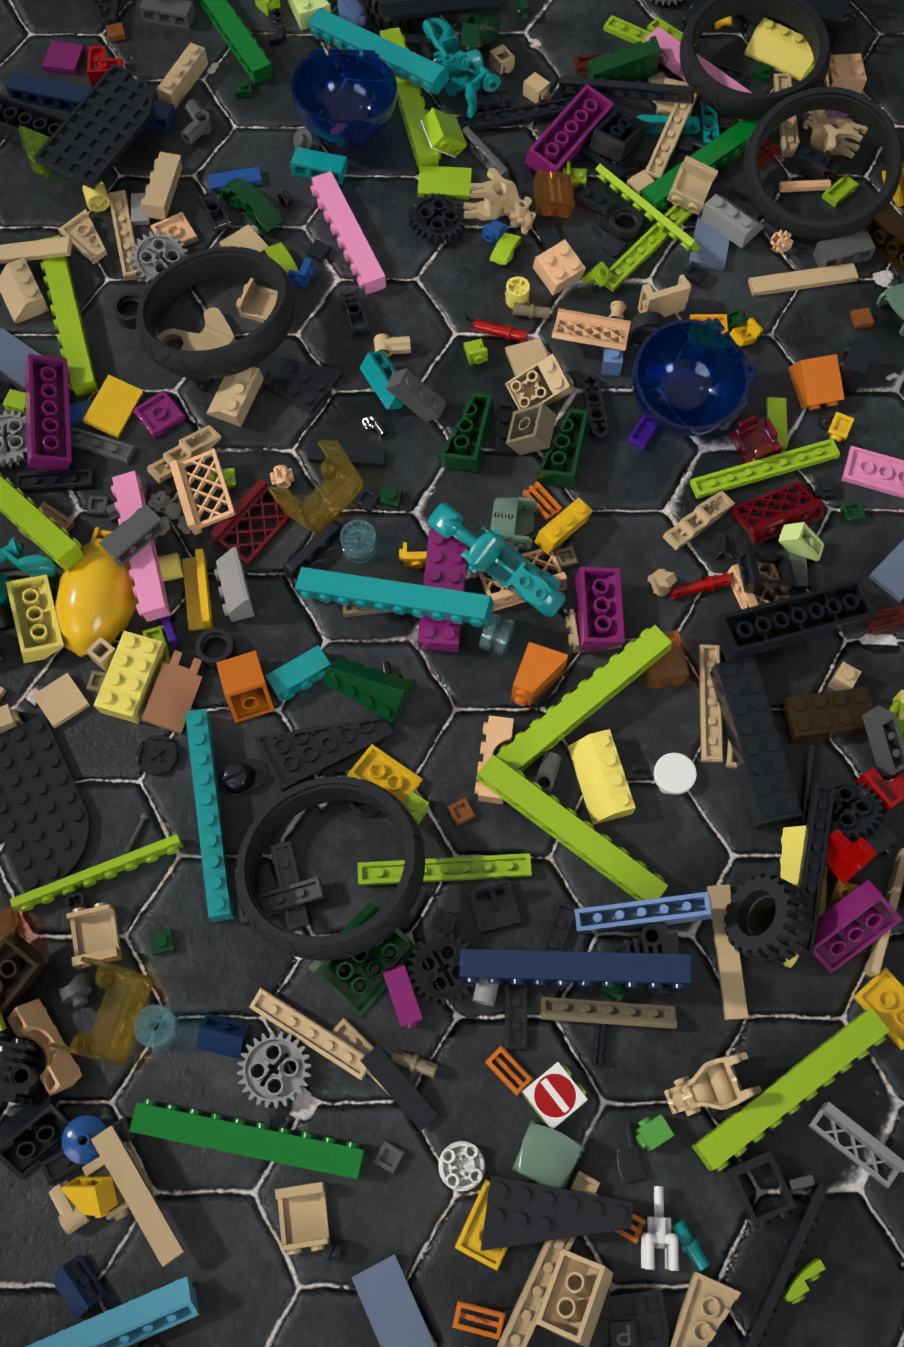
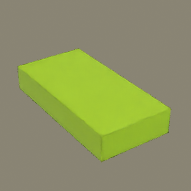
[822,174,859,207]

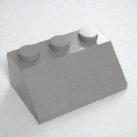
[701,194,765,248]
[214,547,255,622]

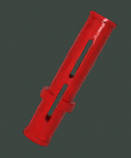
[473,319,528,342]
[670,573,731,600]

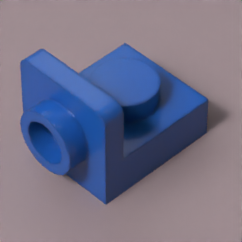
[483,219,509,245]

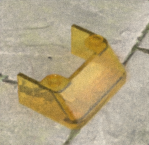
[268,440,364,533]
[49,957,152,1066]

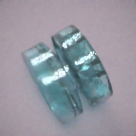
[340,520,377,563]
[479,613,516,656]
[133,1005,181,1050]

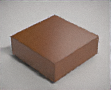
[105,22,126,42]
[850,308,874,329]
[447,797,475,827]

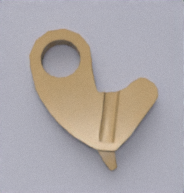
[156,307,237,351]

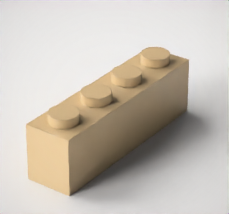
[156,42,208,110]
[141,152,182,220]

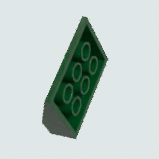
[307,902,419,1018]

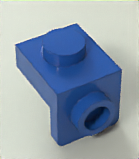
[288,257,315,287]

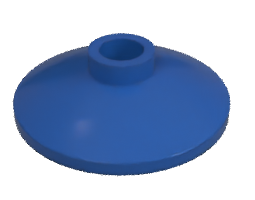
[62,1115,107,1165]

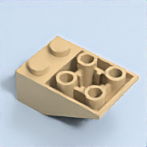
[505,354,575,410]

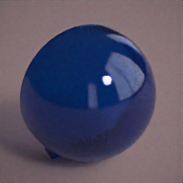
[291,49,397,148]
[632,318,758,436]

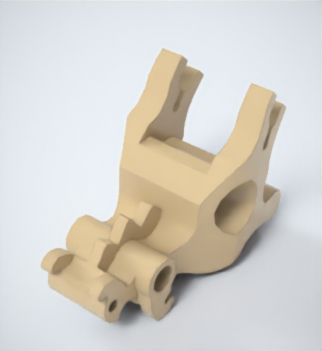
[803,110,868,159]
[464,168,536,234]
[664,1052,762,1116]

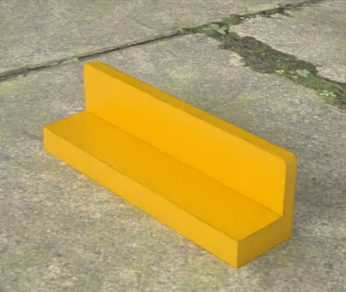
[182,549,213,631]

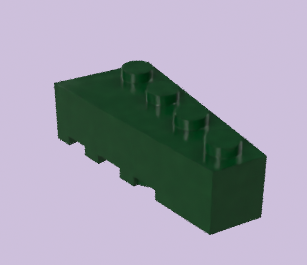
[461,14,501,50]
[587,35,661,82]
[439,393,494,472]
[536,409,589,488]
[323,657,415,723]

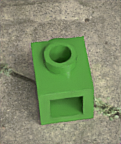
[635,1114,674,1151]

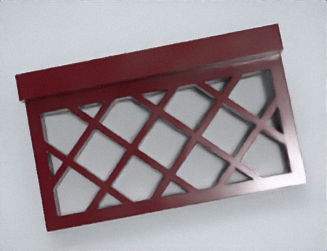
[210,478,297,566]
[730,481,824,545]

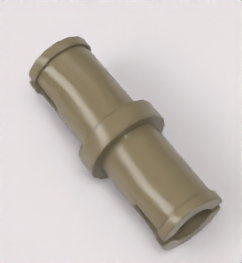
[512,303,550,319]
[391,1048,438,1078]

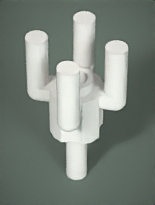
[641,1186,679,1271]

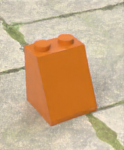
[788,354,844,411]
[511,642,568,706]
[216,650,275,723]

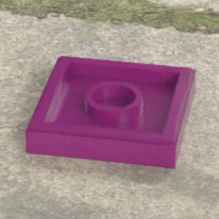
[42,41,85,74]
[133,390,186,439]

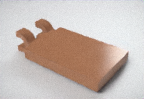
[141,650,202,735]

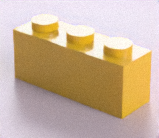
[534,497,593,555]

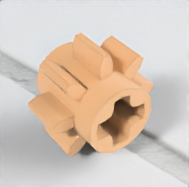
[770,230,793,254]
[270,465,295,489]

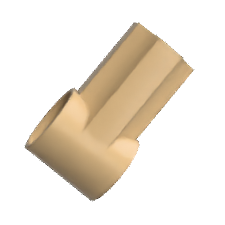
[374,334,411,358]
[48,1180,91,1235]

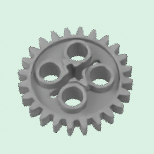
[130,230,188,285]
[0,410,27,468]
[237,1031,312,1109]

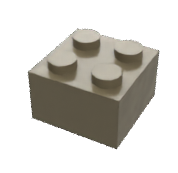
[506,403,557,455]

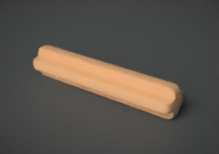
[779,179,831,193]

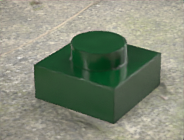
[515,0,529,22]
[751,61,775,84]
[234,79,253,98]
[726,306,746,332]
[379,485,403,509]
[839,500,866,524]
[149,928,175,956]
[599,984,625,1002]

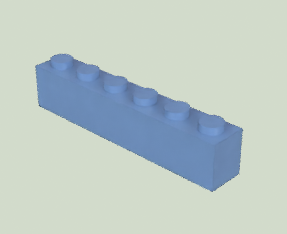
[575,892,714,935]

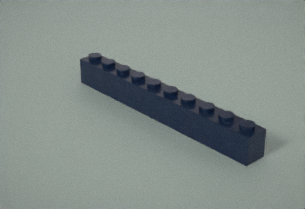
[6,72,177,132]
[460,949,691,990]

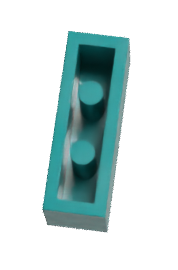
[291,147,348,185]
[359,351,404,410]
[265,645,331,702]

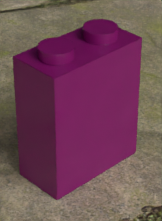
[382,963,423,1029]

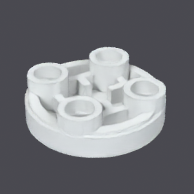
[653,753,697,795]
[438,1141,485,1191]

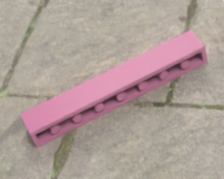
[645,26,752,121]
[310,171,386,295]
[111,471,171,622]

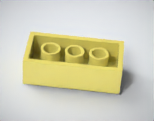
[94,631,167,724]

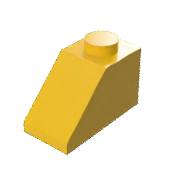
[61,1176,118,1218]

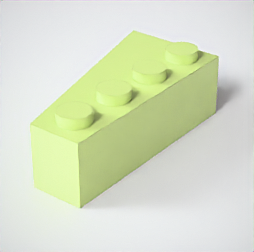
[287,0,331,30]

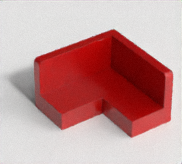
[87,46,123,88]
[856,767,904,814]
[825,829,878,884]

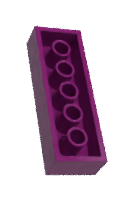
[524,84,614,183]
[24,354,72,471]
[417,530,469,653]

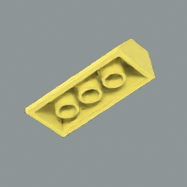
[744,17,814,81]
[6,574,64,663]
[568,729,636,825]
[780,826,827,918]

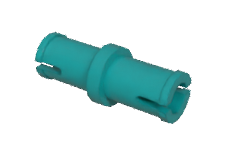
[671,1218,710,1271]

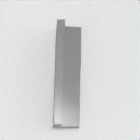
[808,1102,904,1188]

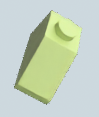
[779,522,824,561]

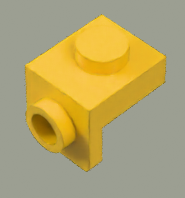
[729,318,763,347]
[827,412,855,442]
[399,542,427,569]

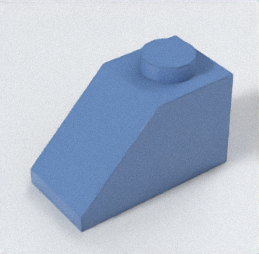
[337,0,366,27]
[601,347,623,376]

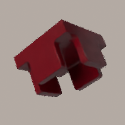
[729,415,782,464]

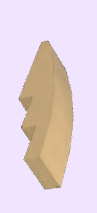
[147,425,221,483]
[663,490,735,550]

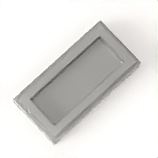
[131,193,150,226]

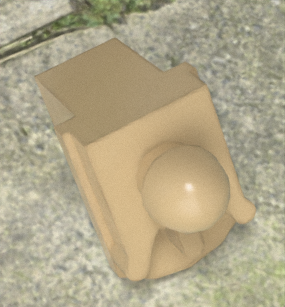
[648,569,677,596]

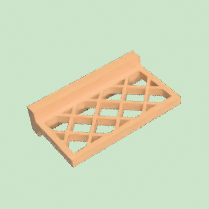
[551,308,631,351]
[169,449,236,535]
[477,549,567,612]
[727,562,790,609]

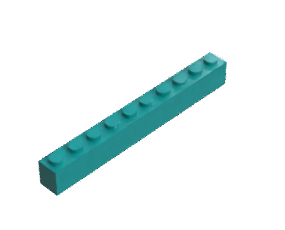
[308,8,449,95]
[295,567,495,627]
[185,708,235,922]

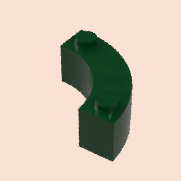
[218,178,283,234]

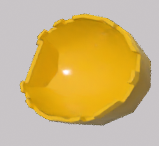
[55,527,139,657]

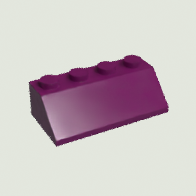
[575,567,625,651]
[813,880,903,974]

